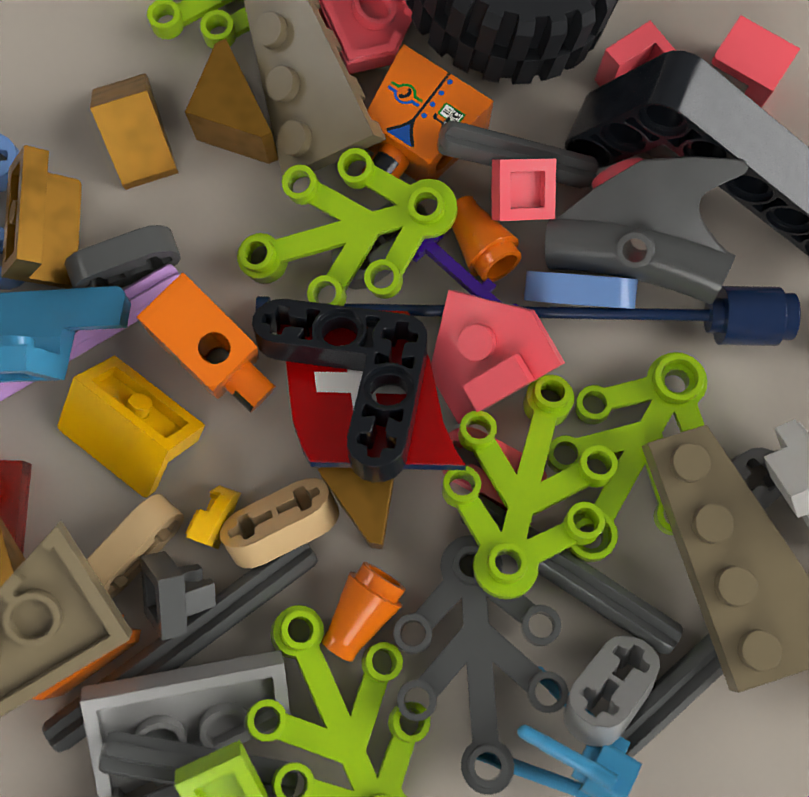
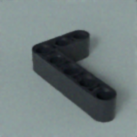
[565,50,809,256]

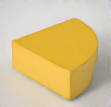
[185,485,241,550]

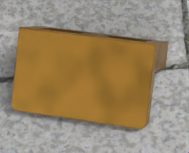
[1,145,82,289]

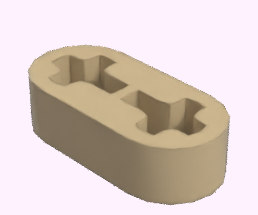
[220,478,339,568]
[86,494,184,599]

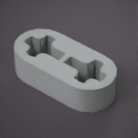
[564,635,660,747]

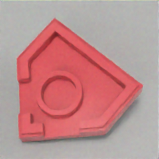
[318,0,412,74]
[431,290,565,424]

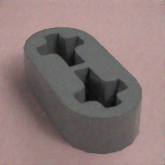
[64,225,181,288]

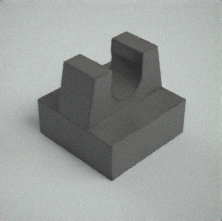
[140,551,216,641]

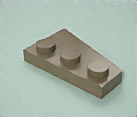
[0,520,133,717]

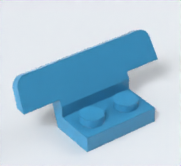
[0,286,131,383]

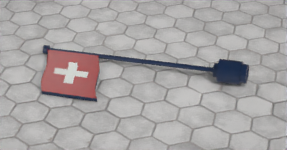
[255,286,801,470]

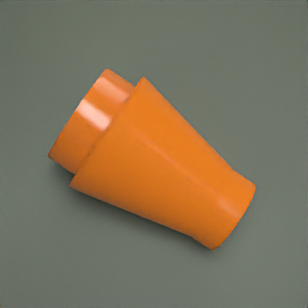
[452,196,522,282]
[321,562,406,662]

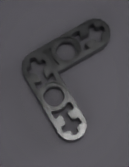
[252,299,427,483]

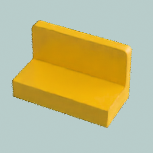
[57,355,205,498]

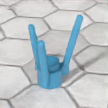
[476,666,642,797]

